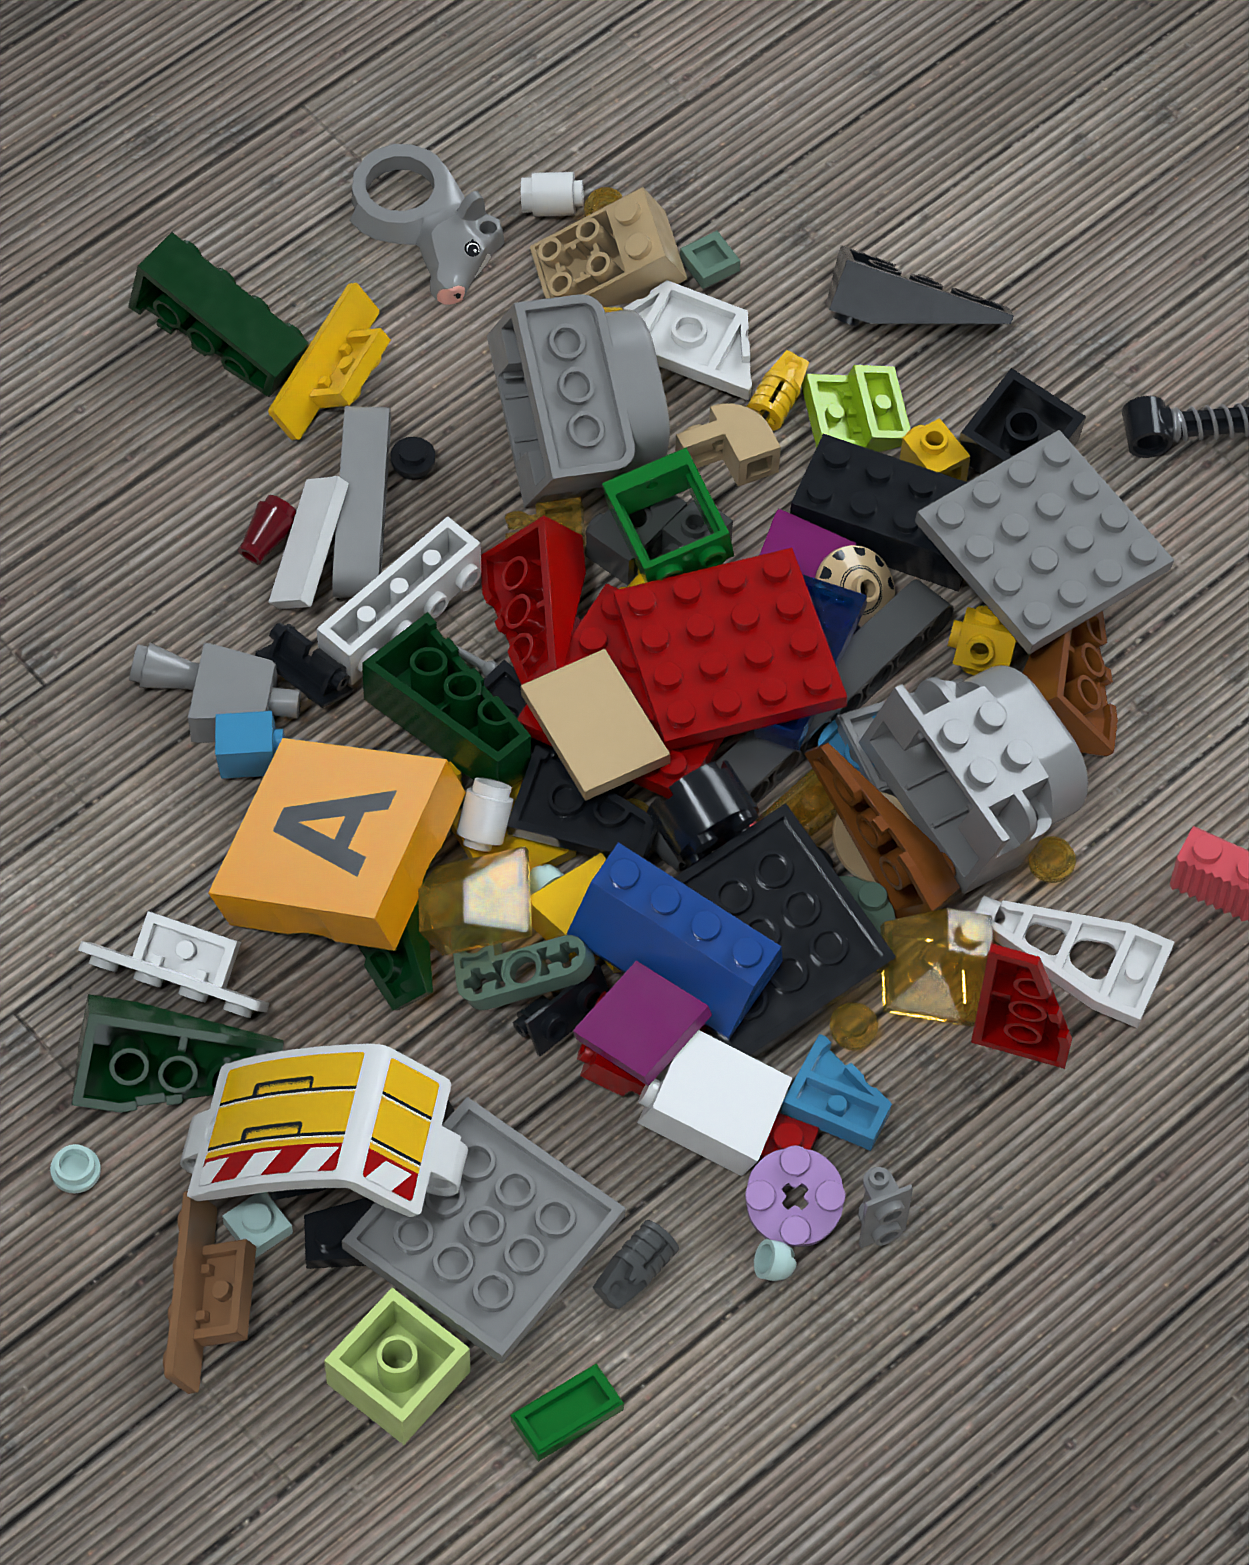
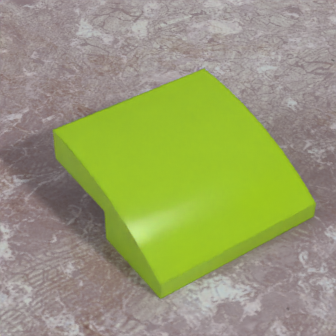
[801,365,911,452]

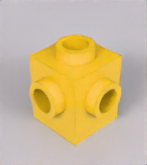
[947,606,1016,675]

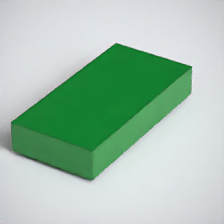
[510,1364,624,1462]

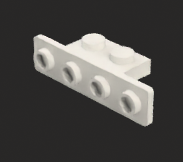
[78,911,270,1018]

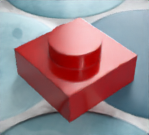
[758,1113,819,1162]

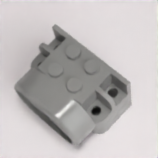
[487,294,670,508]
[858,665,1088,894]

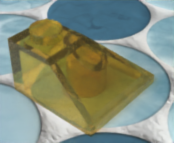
[418,847,532,956]
[880,908,993,1027]

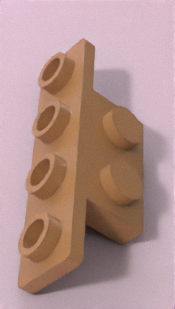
[163,1191,256,1394]

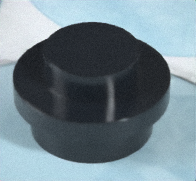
[390,437,436,480]

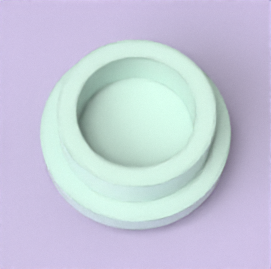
[50,1144,101,1194]

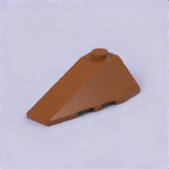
[1022,611,1118,756]
[804,743,960,919]

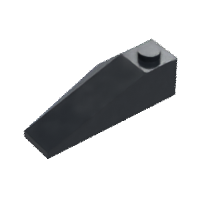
[827,245,1014,326]

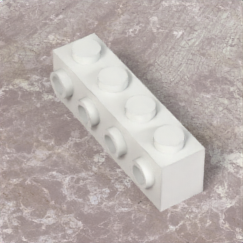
[317,516,481,685]

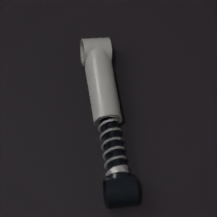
[1122,396,1249,458]

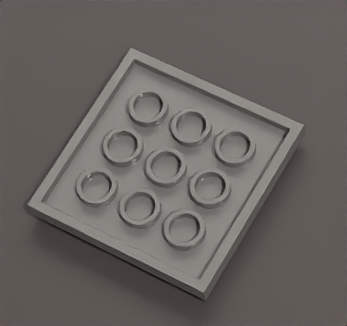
[915,430,1174,654]
[342,1097,626,1364]

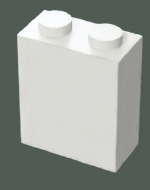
[637,1030,792,1176]

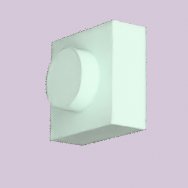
[222,1192,293,1258]

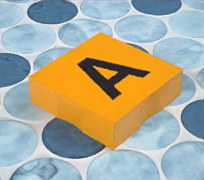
[208,738,466,951]

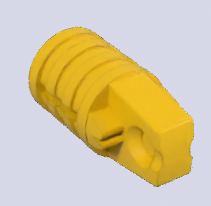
[746,350,809,431]

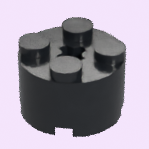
[647,760,759,868]

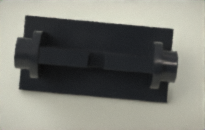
[255,622,353,708]
[513,964,609,1056]

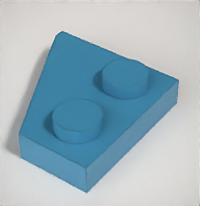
[781,1034,892,1151]

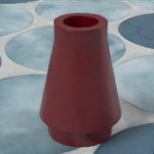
[238,495,296,565]

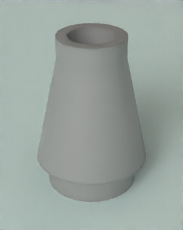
[129,643,199,691]

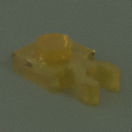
[505,497,585,545]

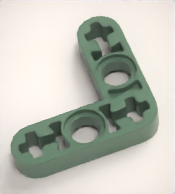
[448,877,595,1010]

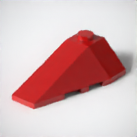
[481,515,586,685]
[971,943,1072,1069]

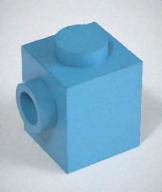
[215,711,285,779]

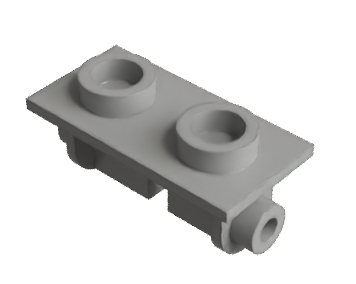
[858,1167,913,1248]

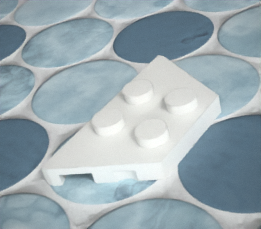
[623,280,752,401]

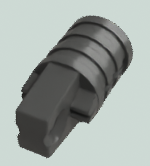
[593,1220,679,1309]

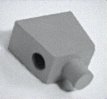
[188,643,301,743]

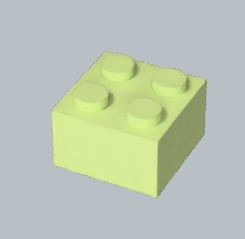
[324,1288,471,1445]

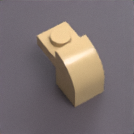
[675,403,781,487]

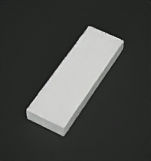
[268,476,349,609]

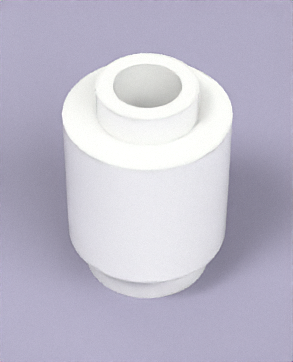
[521,172,584,217]
[456,778,513,851]

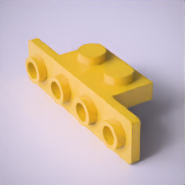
[268,283,391,440]

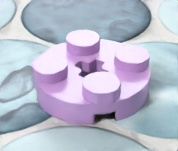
[745,1145,845,1247]

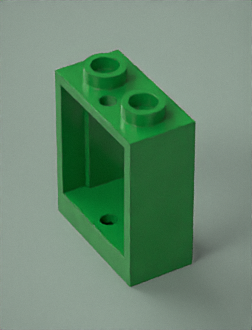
[602,447,734,583]

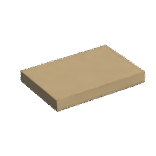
[521,649,670,801]

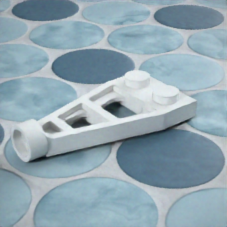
[970,895,1174,1028]

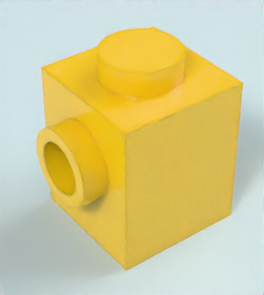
[900,418,970,482]

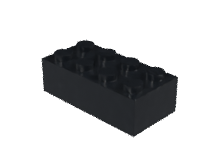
[790,433,968,592]

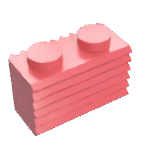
[1170,826,1249,921]

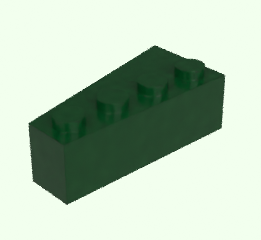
[362,612,531,787]

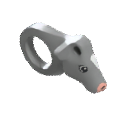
[349,144,505,305]

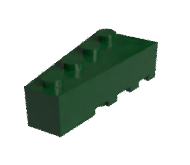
[128,232,309,397]

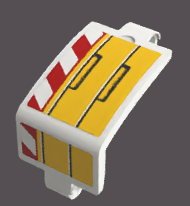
[180,1044,468,1217]

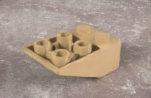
[530,187,687,307]

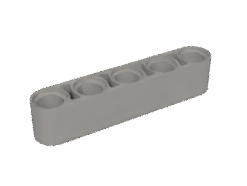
[332,406,391,598]

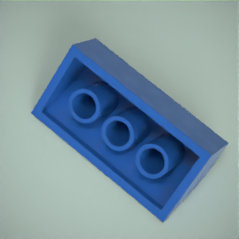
[567,842,783,1040]

